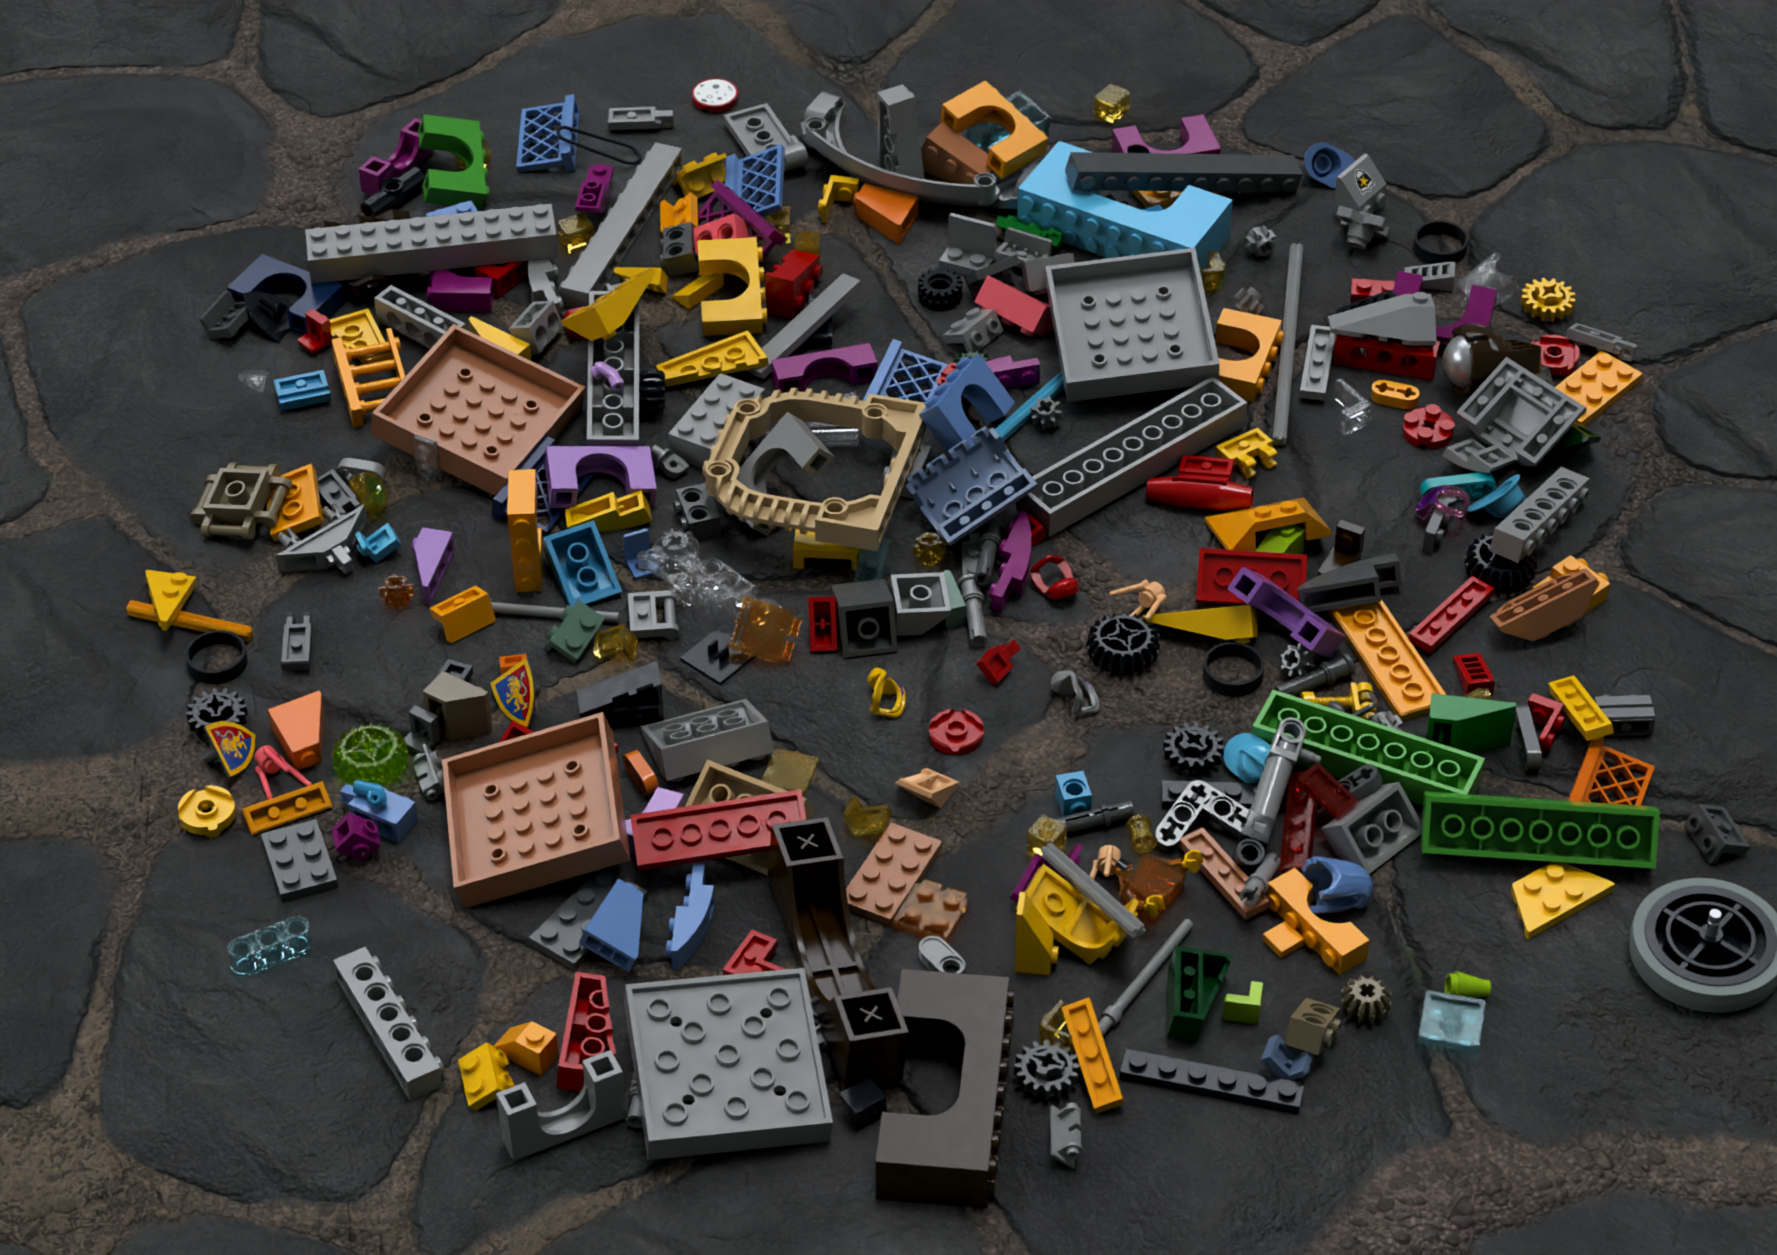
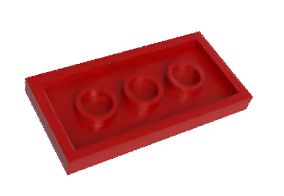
[1196,548,1307,605]

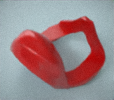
[1030,554,1079,600]

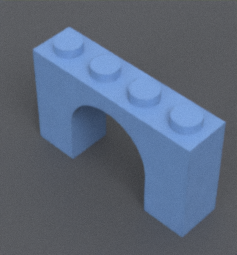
[919,354,1015,460]

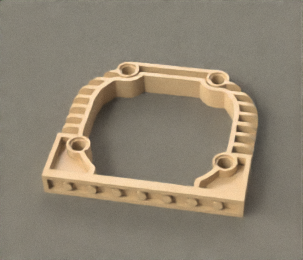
[702,388,927,551]

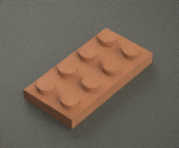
[846,823,942,927]

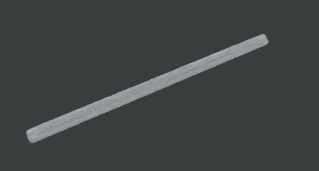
[1273,243,1303,446]

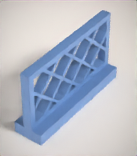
[516,94,580,173]
[725,144,785,217]
[863,339,948,403]

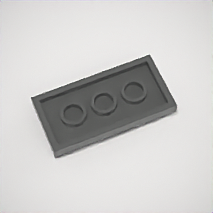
[529,868,648,971]

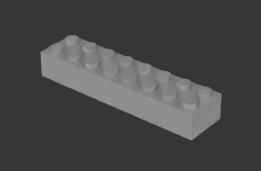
[587,291,640,446]

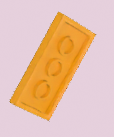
[1555,350,1643,427]

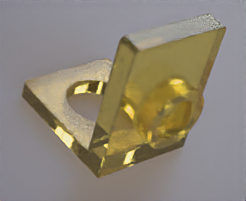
[1039,1000,1074,1055]

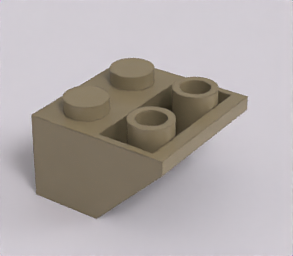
[423,671,492,740]

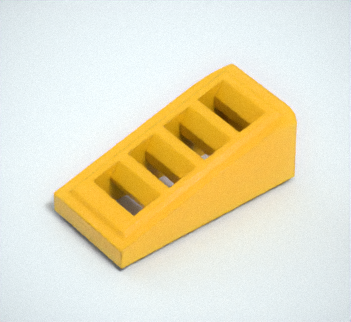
[614,267,668,294]

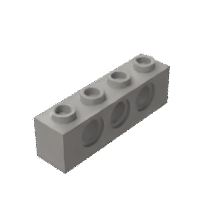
[374,285,466,349]

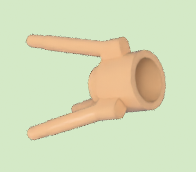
[1109,579,1167,621]
[1089,845,1128,900]

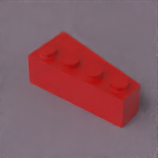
[556,972,616,1092]

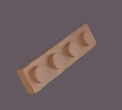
[1179,827,1270,920]

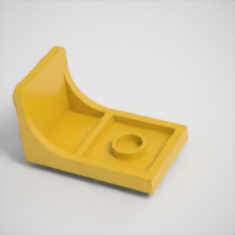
[1015,864,1139,965]

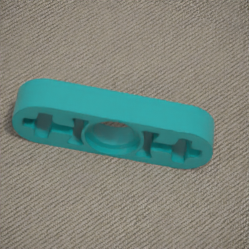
[1419,472,1497,504]

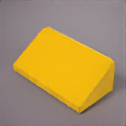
[672,274,724,309]

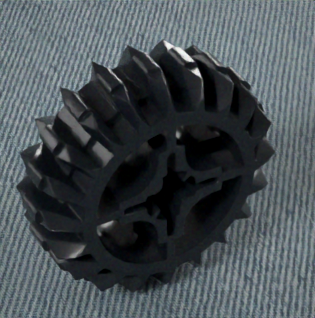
[1464,532,1538,594]
[1086,612,1160,677]

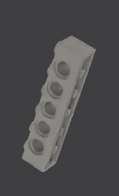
[1489,467,1590,563]
[333,946,445,1101]

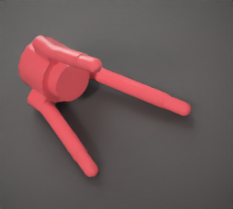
[254,745,312,800]

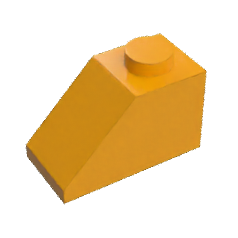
[493,1021,559,1076]

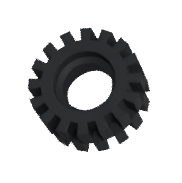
[918,267,962,311]

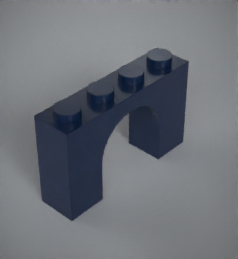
[227,254,345,335]

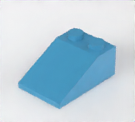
[543,521,622,607]

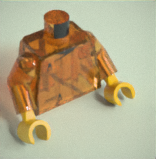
[1112,850,1204,924]

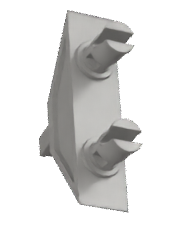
[276,503,367,574]

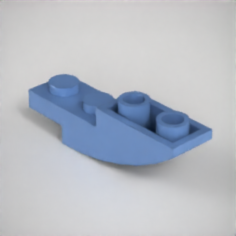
[666,863,715,970]

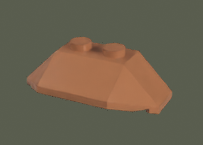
[1489,568,1598,641]

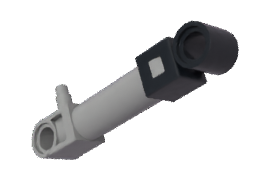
[1231,717,1321,876]

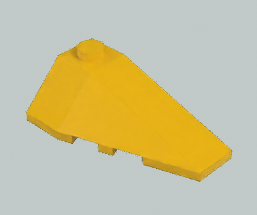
[561,267,656,341]

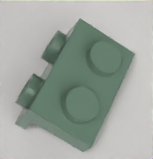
[544,600,605,663]

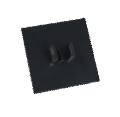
[680,628,757,685]

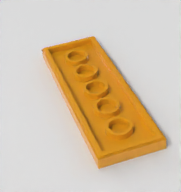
[1328,599,1446,722]

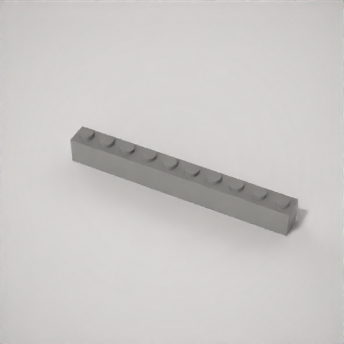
[559,142,683,309]

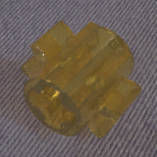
[913,532,946,565]

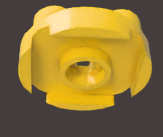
[178,785,236,838]

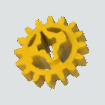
[1521,278,1576,322]

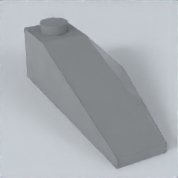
[1328,292,1436,345]

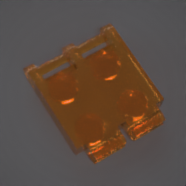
[726,595,802,663]
[892,879,969,944]

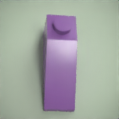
[412,527,455,606]

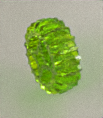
[332,722,409,785]

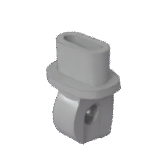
[651,444,689,479]

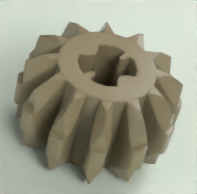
[1341,975,1392,1026]

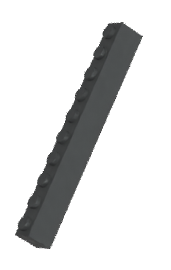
[1065,152,1303,192]

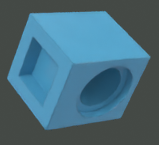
[1055,771,1092,817]

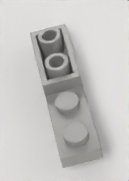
[528,258,564,319]

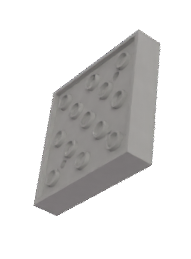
[1045,248,1220,402]
[624,968,833,1160]

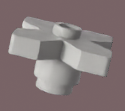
[1336,206,1391,249]

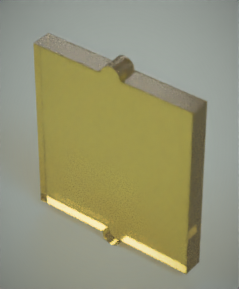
[761,748,819,796]

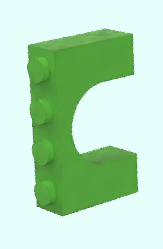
[418,114,489,209]

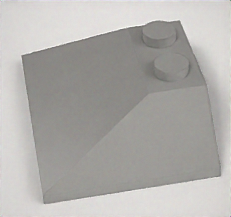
[1456,357,1586,466]

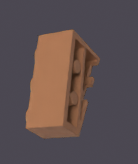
[921,122,995,185]

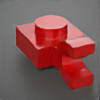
[976,640,1021,685]

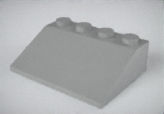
[640,699,774,782]

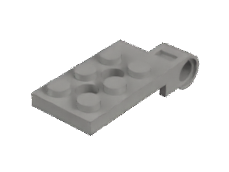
[724,103,809,172]

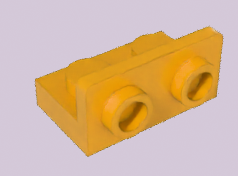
[660,192,698,234]

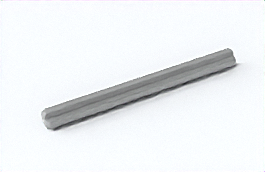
[1041,843,1146,939]

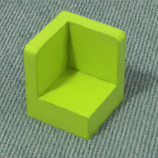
[1223,981,1263,1024]

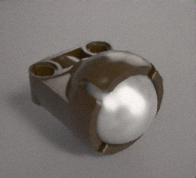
[1443,323,1541,398]

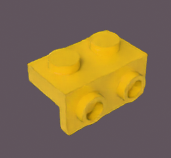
[458,1042,514,1111]

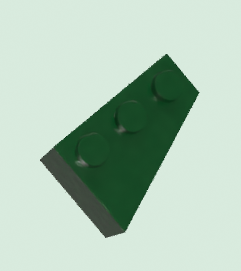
[1167,946,1233,1042]

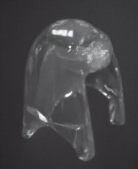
[1454,252,1519,310]

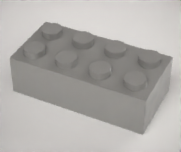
[668,373,765,469]

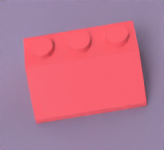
[974,275,1054,338]

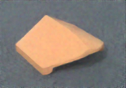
[895,768,959,808]

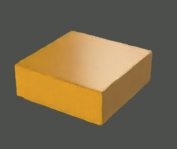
[1262,921,1304,958]

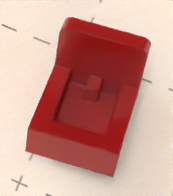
[298,308,332,354]

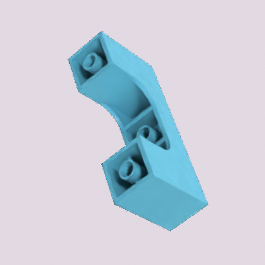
[1017,141,1233,274]

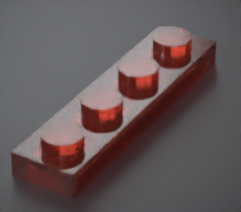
[1280,770,1320,874]

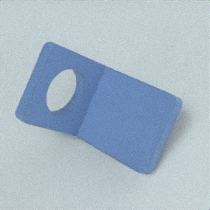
[623,528,660,580]

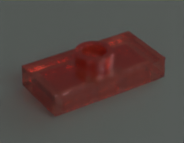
[1296,762,1359,820]

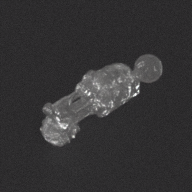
[637,528,783,632]

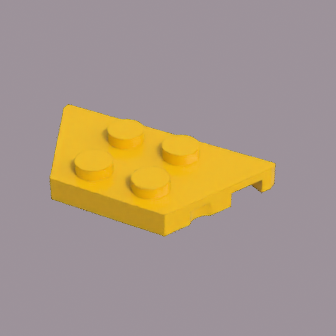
[1511,862,1615,939]

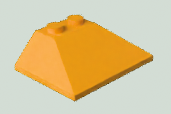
[1205,497,1332,551]

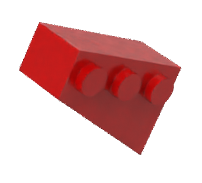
[765,249,823,319]

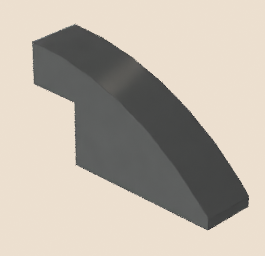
[1297,553,1402,613]

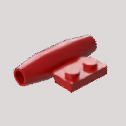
[1146,455,1254,511]

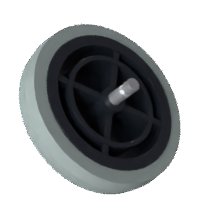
[1629,878,1777,1013]

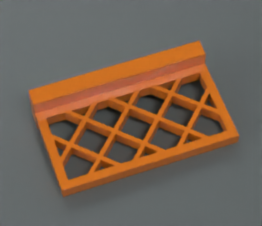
[1568,738,1655,806]

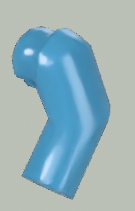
[353,780,387,809]

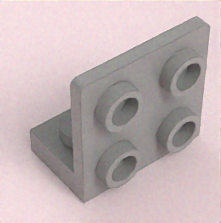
[939,213,996,275]

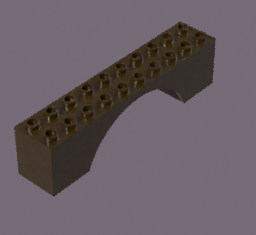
[767,817,909,1090]

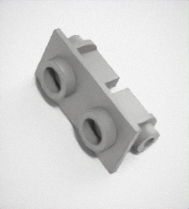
[412,743,445,801]
[1050,1103,1082,1169]

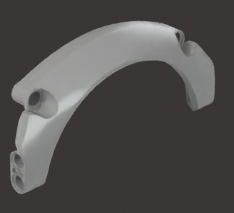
[800,92,1039,209]

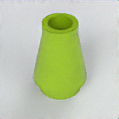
[1444,971,1491,1001]

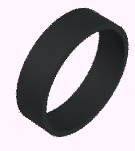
[1413,220,1469,264]
[185,630,248,684]
[1203,642,1264,697]

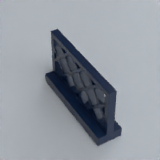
[491,435,598,536]

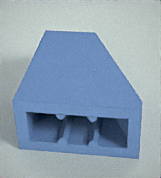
[579,878,644,973]

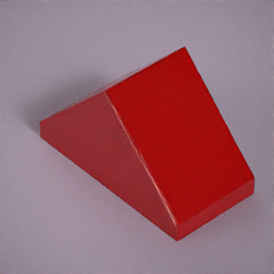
[808,596,837,652]

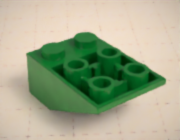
[1426,693,1516,754]

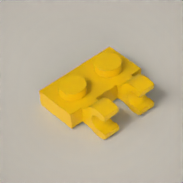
[1215,427,1278,479]

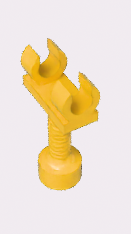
[1301,682,1377,719]

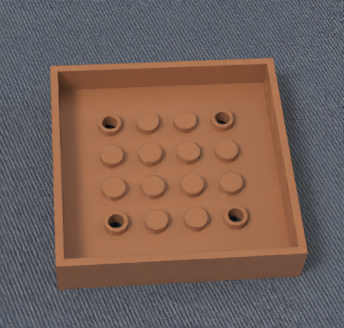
[370,324,585,496]
[442,712,630,909]

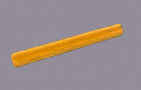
[126,600,253,642]

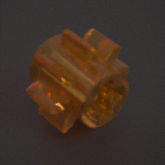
[379,574,414,608]

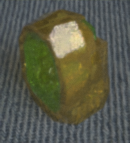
[349,472,388,513]

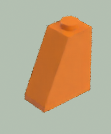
[853,184,919,244]
[268,691,324,771]

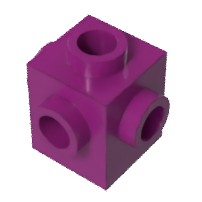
[332,812,380,862]

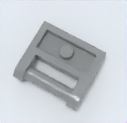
[628,590,679,640]

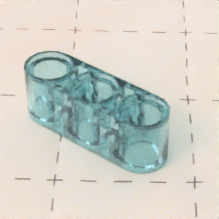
[227,916,313,976]

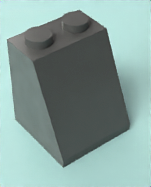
[831,579,898,658]

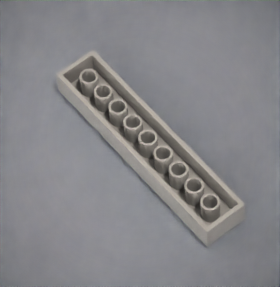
[305,204,558,284]
[1015,376,1247,537]

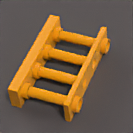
[331,328,405,428]

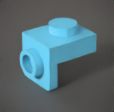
[355,523,402,563]

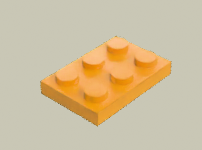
[266,464,323,542]

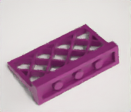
[698,180,787,280]

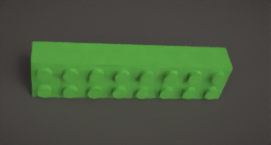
[1252,690,1485,806]
[1420,791,1660,869]

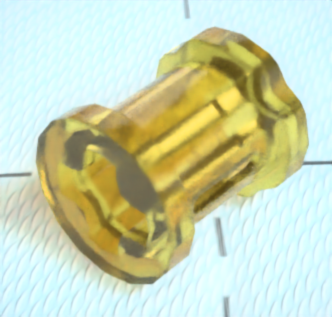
[1126,814,1157,853]

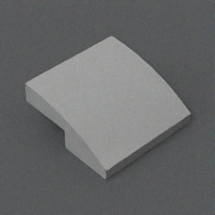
[1442,438,1516,473]

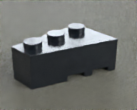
[576,661,664,729]

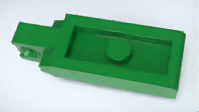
[995,215,1064,249]

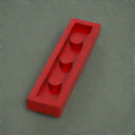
[1408,576,1494,653]

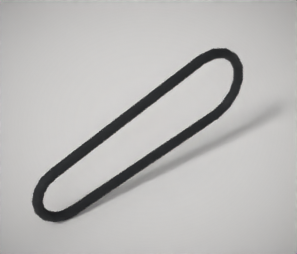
[556,126,641,165]

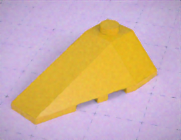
[1143,605,1259,644]

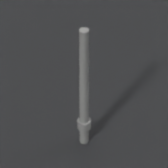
[490,599,620,623]
[1099,919,1194,1036]

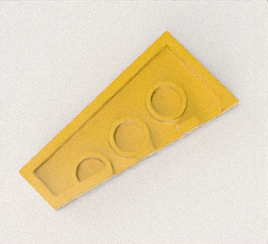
[656,330,769,387]

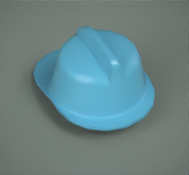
[1467,474,1526,518]
[1223,733,1270,783]

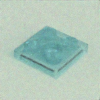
[1418,990,1486,1054]

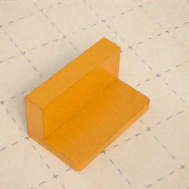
[429,585,496,643]

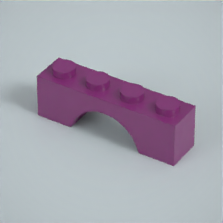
[358,118,434,195]
[771,343,877,393]

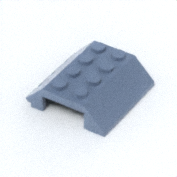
[905,426,1039,546]

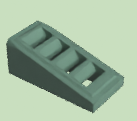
[944,570,966,629]

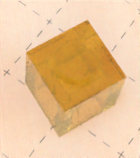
[556,212,594,254]

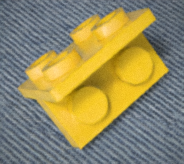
[671,153,727,199]

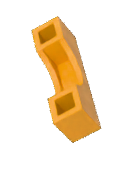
[1266,868,1370,975]

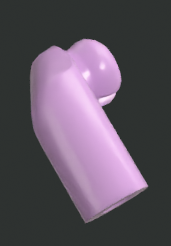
[590,361,624,392]

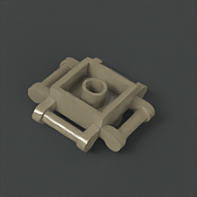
[190,462,293,540]

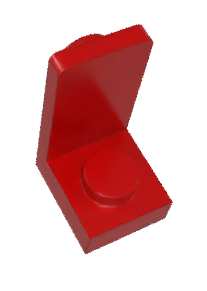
[1528,693,1566,756]

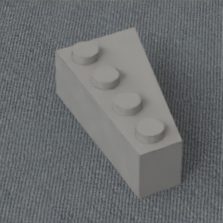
[877,84,924,179]

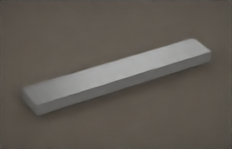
[746,273,863,379]

